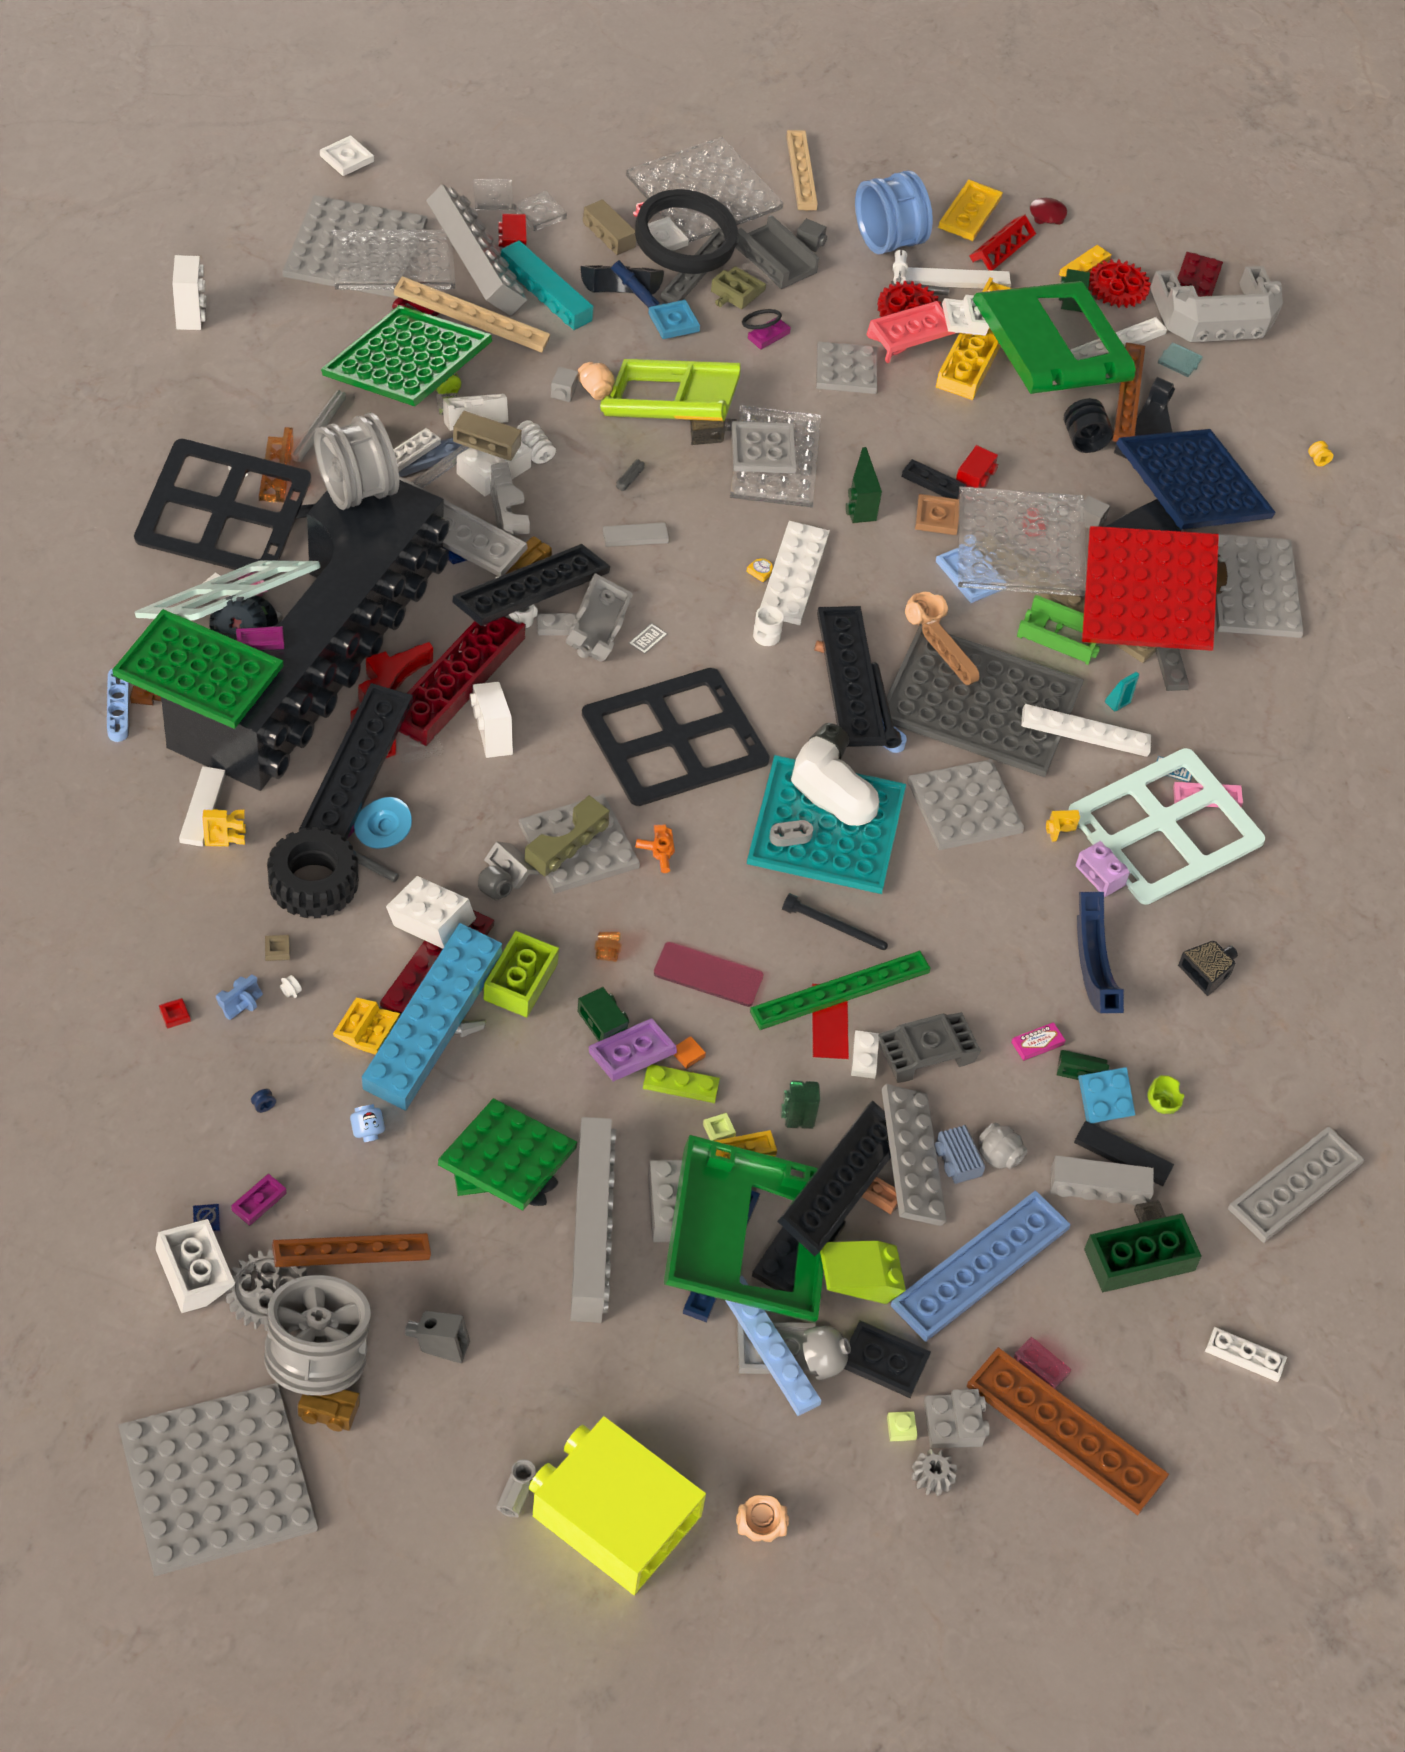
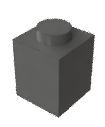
[796,218,827,252]

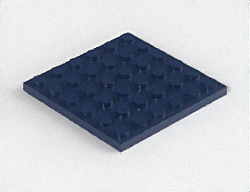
[1116,429,1276,530]

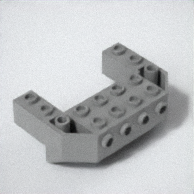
[1150,266,1283,342]

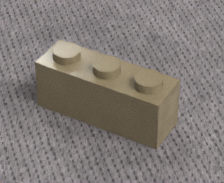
[583,199,636,255]
[453,411,522,461]

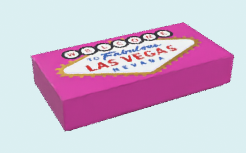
[1011,1022,1066,1061]

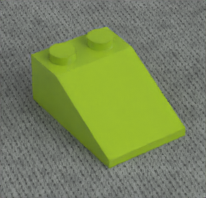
[820,1241,906,1304]

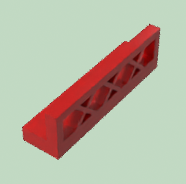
[969,214,1037,271]

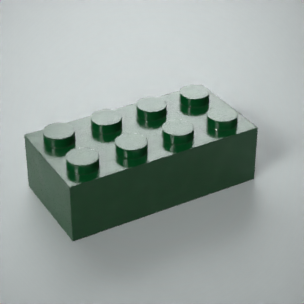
[1084,1213,1202,1293]

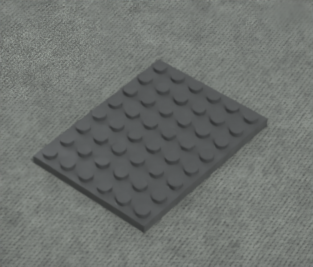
[880,624,1084,777]

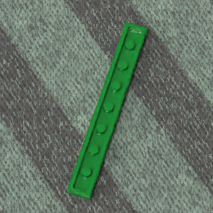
[750,951,931,1030]

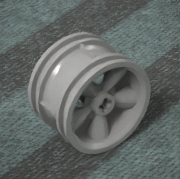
[314,412,399,510]
[264,1275,371,1395]

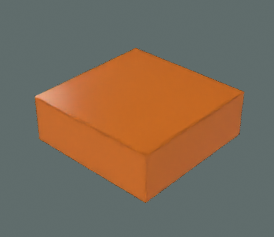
[674,1036,706,1069]

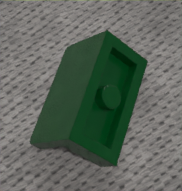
[1056,1050,1109,1080]

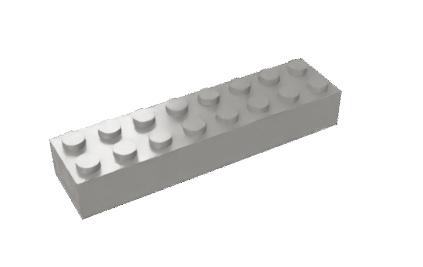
[426,184,527,316]
[570,1117,616,1323]

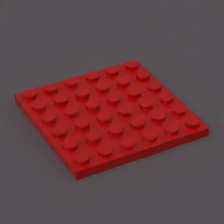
[1082,526,1219,651]

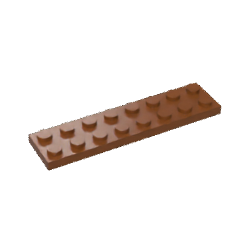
[966,1347,1169,1516]

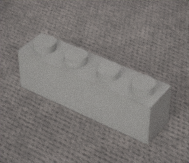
[1050,1155,1154,1206]

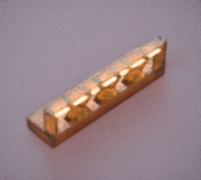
[259,427,294,503]

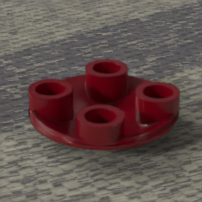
[1030,197,1067,225]

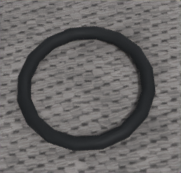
[742,309,782,329]

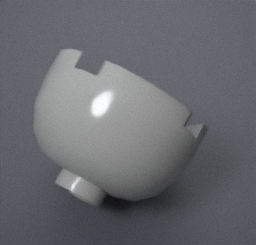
[803,1326,851,1380]

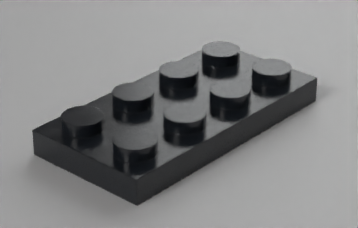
[752,1220,846,1292]

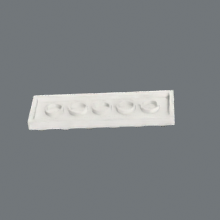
[760,521,830,625]

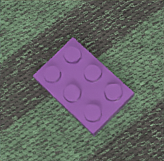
[589,1018,677,1082]

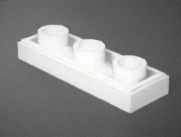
[393,428,441,471]
[1205,1327,1287,1382]

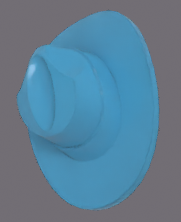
[354,797,412,849]

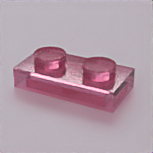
[1014,1336,1071,1389]

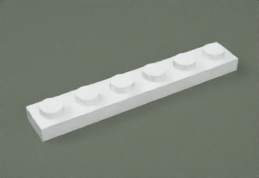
[1021,704,1151,757]

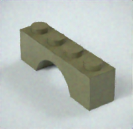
[525,795,610,877]

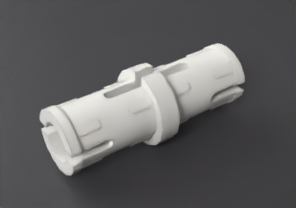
[893,250,908,285]

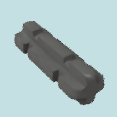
[616,459,645,491]

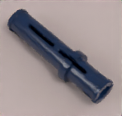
[610,260,660,308]

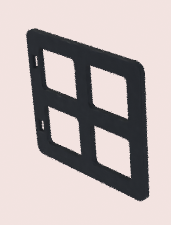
[134,438,312,570]
[581,668,770,806]

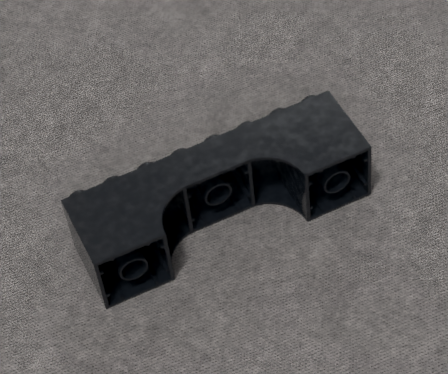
[161,480,450,791]

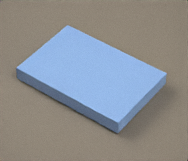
[936,543,1006,603]

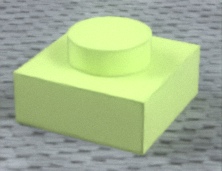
[703,1113,736,1141]
[887,1411,917,1441]

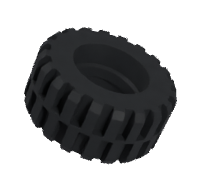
[267,827,359,919]

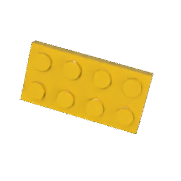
[938,179,1003,241]

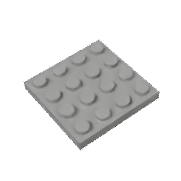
[908,759,1024,850]
[519,794,640,894]

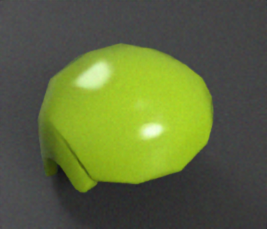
[1147,1075,1185,1114]

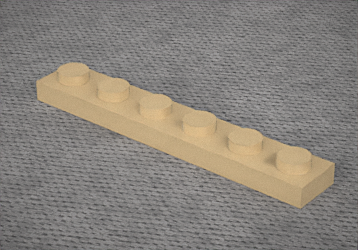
[786,130,818,211]

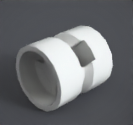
[753,605,784,646]

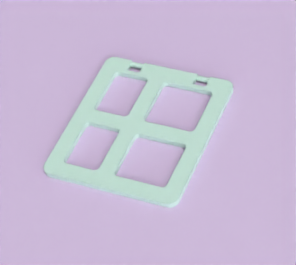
[1068,748,1265,905]

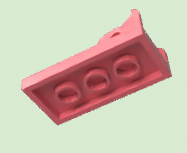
[867,301,955,363]

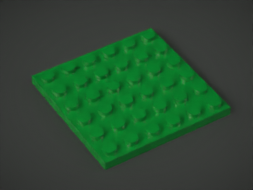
[321,305,492,407]

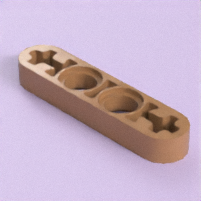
[922,619,980,685]

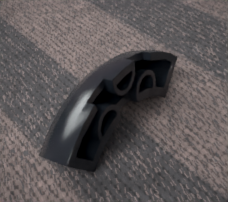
[580,265,664,294]

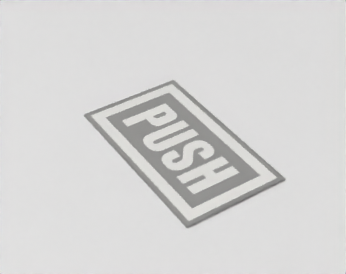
[628,623,668,654]

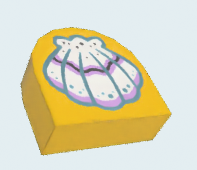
[747,559,773,582]

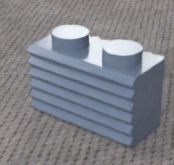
[935,1125,985,1184]

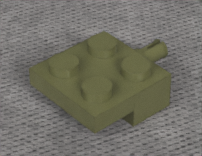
[711,266,766,309]

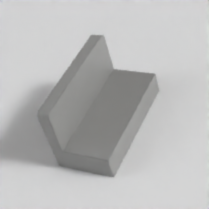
[484,841,539,889]

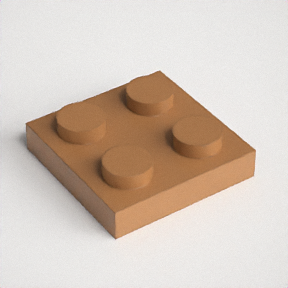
[915,494,960,535]

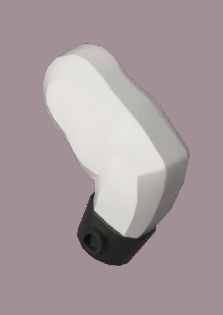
[791,723,879,826]

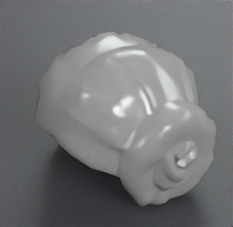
[979,1123,1027,1169]

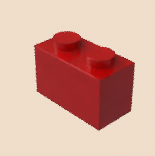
[498,214,527,248]
[956,445,999,493]

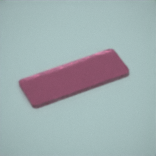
[653,942,764,1007]

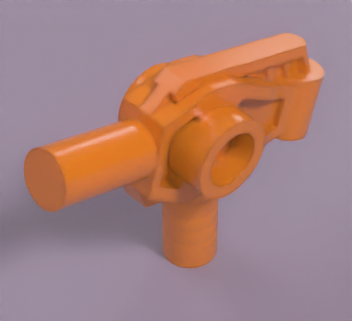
[635,824,675,873]

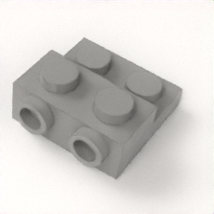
[924,1389,989,1448]

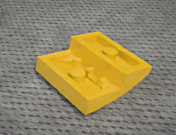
[333,997,401,1055]

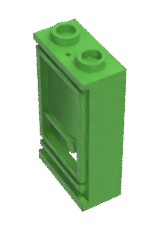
[1017,595,1102,665]

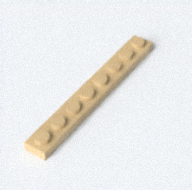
[394,276,550,353]

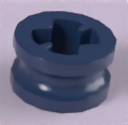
[251,1089,276,1113]

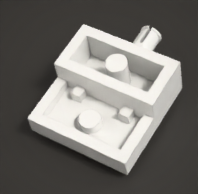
[942,295,989,336]

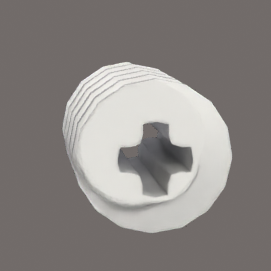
[517,420,556,464]

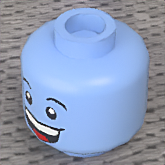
[350,1104,385,1142]

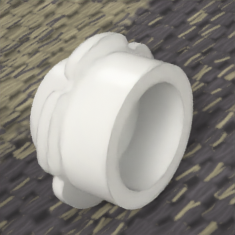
[280,975,302,998]

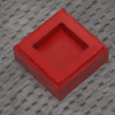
[159,998,191,1029]

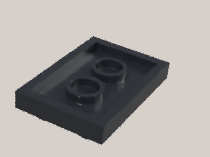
[844,1320,931,1399]

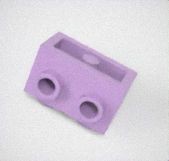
[1076,841,1130,897]

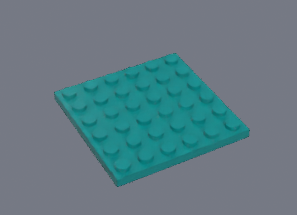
[747,755,906,894]

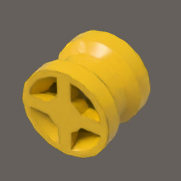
[1308,441,1334,466]

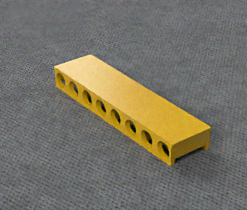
[936,277,1012,400]

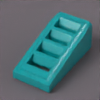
[1105,671,1139,712]

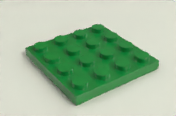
[438,1098,577,1211]

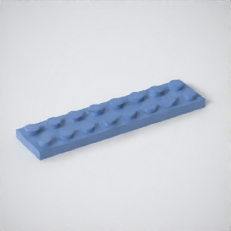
[891,1190,1071,1342]

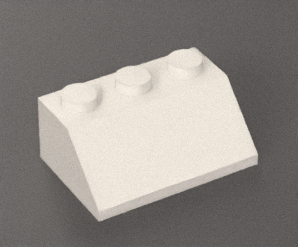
[156,1219,235,1313]

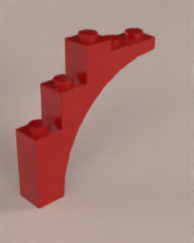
[350,642,433,758]

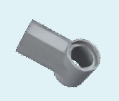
[497,1459,536,1518]

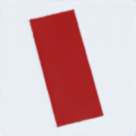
[812,983,849,1059]

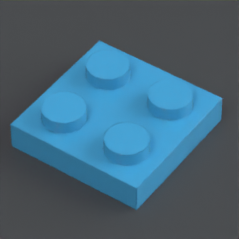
[648,300,700,339]
[1078,1067,1135,1123]

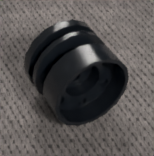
[1063,398,1114,453]

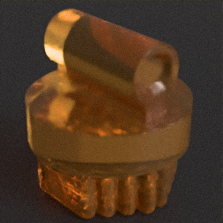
[594,932,622,962]

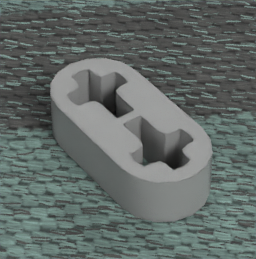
[769,820,813,846]

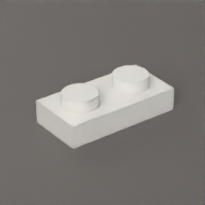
[851,1030,879,1079]

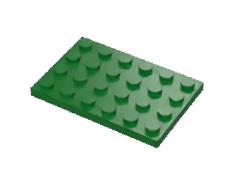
[112,609,283,729]

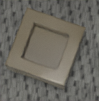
[265,935,290,961]

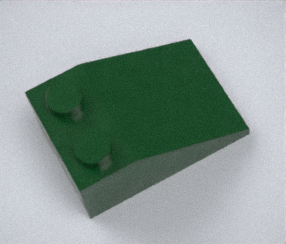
[846,447,882,523]

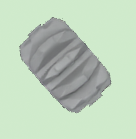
[912,1449,957,1496]

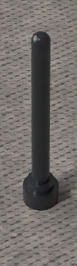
[872,662,902,748]
[782,893,888,950]

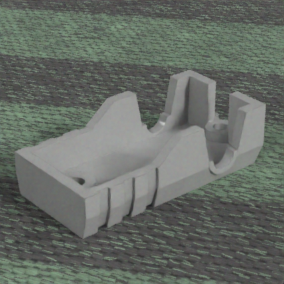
[490,462,530,542]
[566,573,633,662]

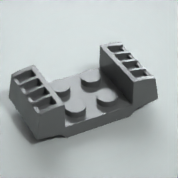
[878,1012,981,1083]

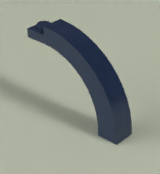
[1077,892,1124,1014]

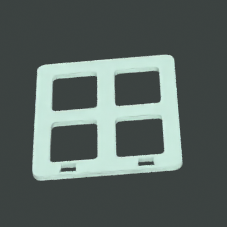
[134,561,320,620]

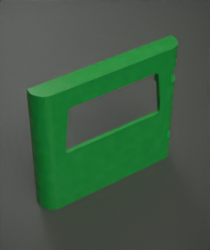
[973,281,1136,394]
[664,1135,824,1323]

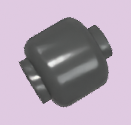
[478,865,513,900]

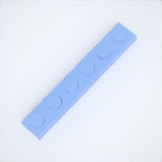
[725,1275,822,1416]

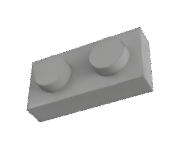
[537,613,577,635]

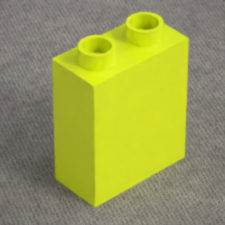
[529,1416,706,1596]

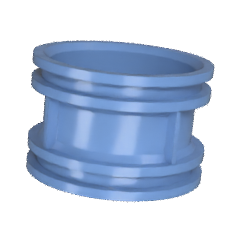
[855,170,933,254]

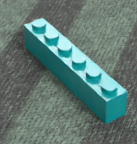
[500,241,593,330]

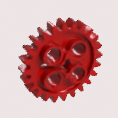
[1088,259,1151,308]
[877,281,941,317]

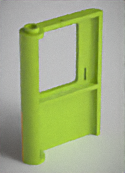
[600,359,741,421]

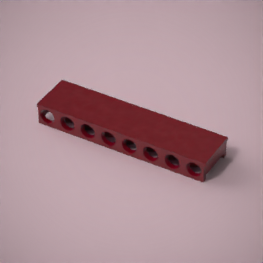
[399,617,526,746]

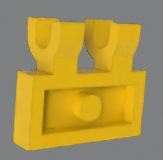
[202,809,246,846]

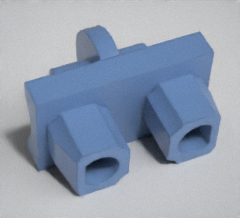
[216,975,263,1020]

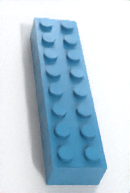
[362,923,502,1111]

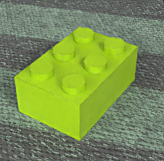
[483,931,559,1018]

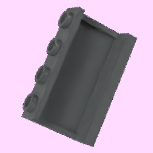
[736,215,819,289]

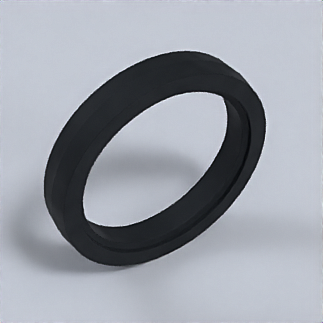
[635,189,738,274]

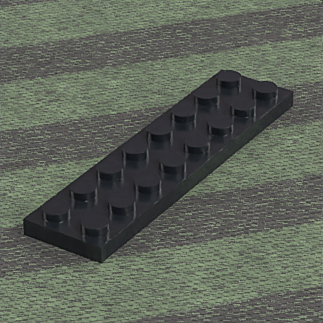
[452,544,610,626]
[817,606,886,747]
[299,683,414,841]
[777,1100,891,1256]

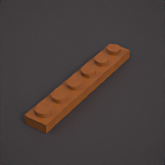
[272,1233,431,1267]

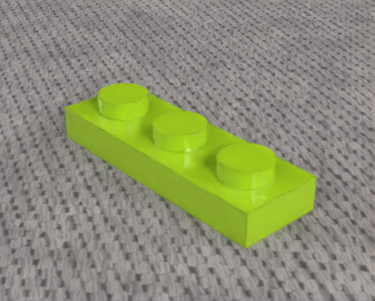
[643,1064,720,1103]

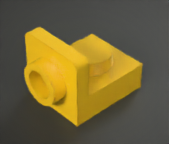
[1046,810,1080,842]

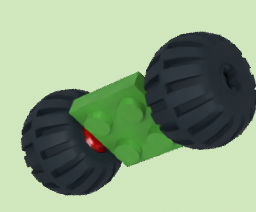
[209,595,278,634]

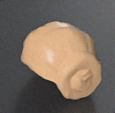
[578,362,615,400]
[905,592,948,626]
[736,1495,789,1542]

